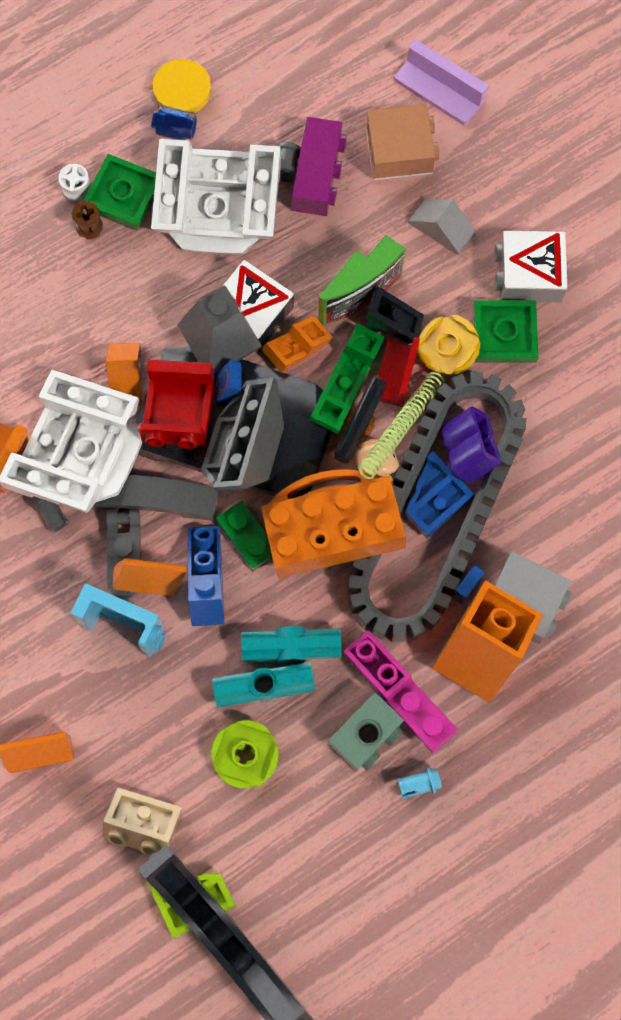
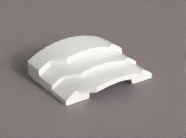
[151,139,282,255]
[0,370,142,513]

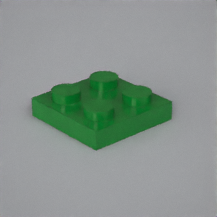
[83,154,156,230]
[473,300,539,363]

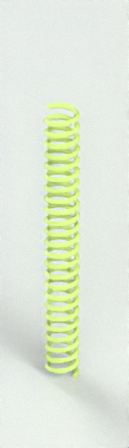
[358,372,444,480]

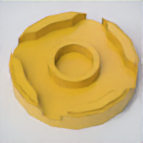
[153,59,211,116]
[418,315,480,376]

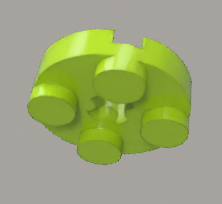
[211,720,279,789]

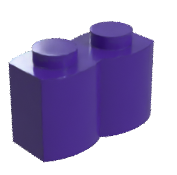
[442,406,501,484]

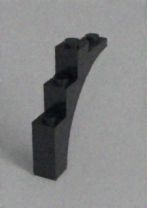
[138,845,314,1020]

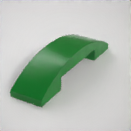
[309,323,385,434]

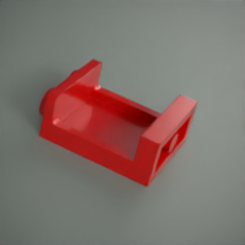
[138,359,216,449]

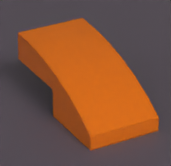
[262,315,333,373]

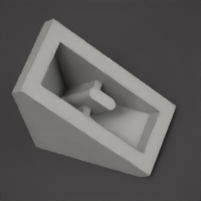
[408,198,475,255]

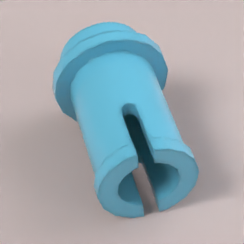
[397,767,442,800]

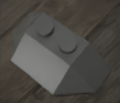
[201,377,284,491]

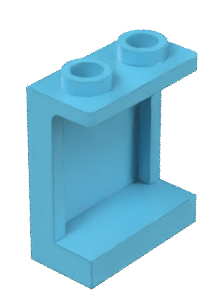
[70,583,167,657]

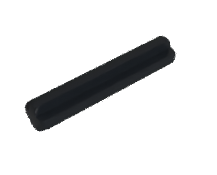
[334,377,386,464]

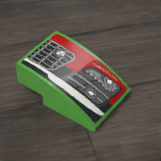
[318,235,406,325]

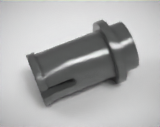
[32,496,69,533]

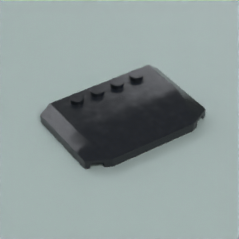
[136,346,333,499]

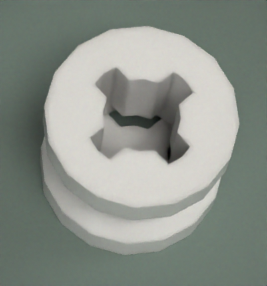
[58,164,91,202]

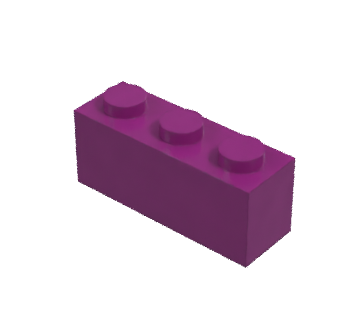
[292,117,347,216]

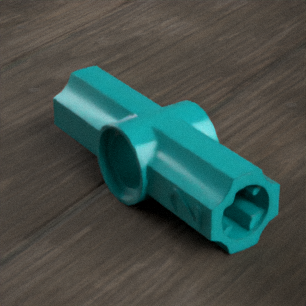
[241,626,342,664]
[212,662,315,708]

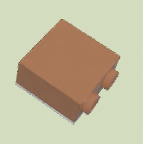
[366,104,439,180]

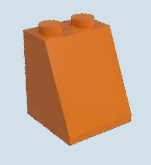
[432,580,543,703]

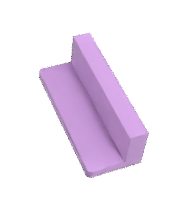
[395,39,489,126]

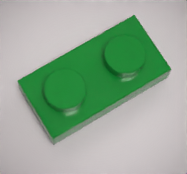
[216,500,273,571]

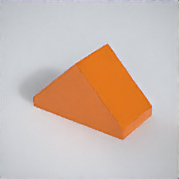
[106,342,142,403]

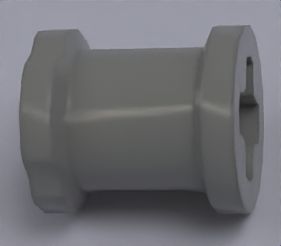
[276,141,301,182]

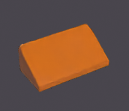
[113,558,187,596]
[0,731,74,773]

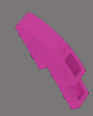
[343,630,458,754]

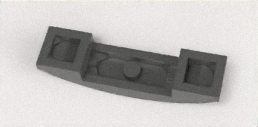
[92,475,218,521]

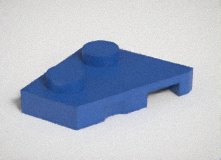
[405,451,475,539]

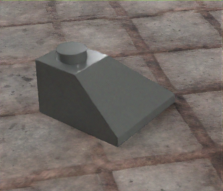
[177,285,262,375]

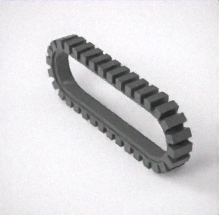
[348,372,527,643]

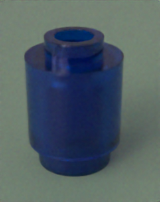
[151,105,197,140]

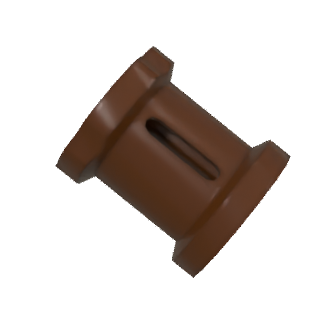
[72,201,103,240]

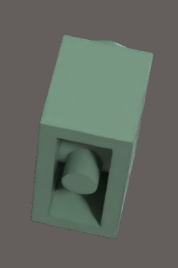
[328,693,404,772]

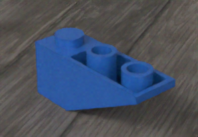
[188,526,225,626]

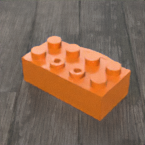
[261,469,406,578]

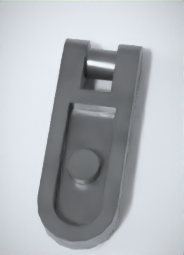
[106,509,141,599]

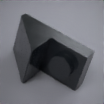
[367,287,424,344]

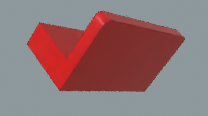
[378,337,420,407]

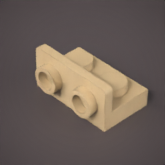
[102,788,182,857]

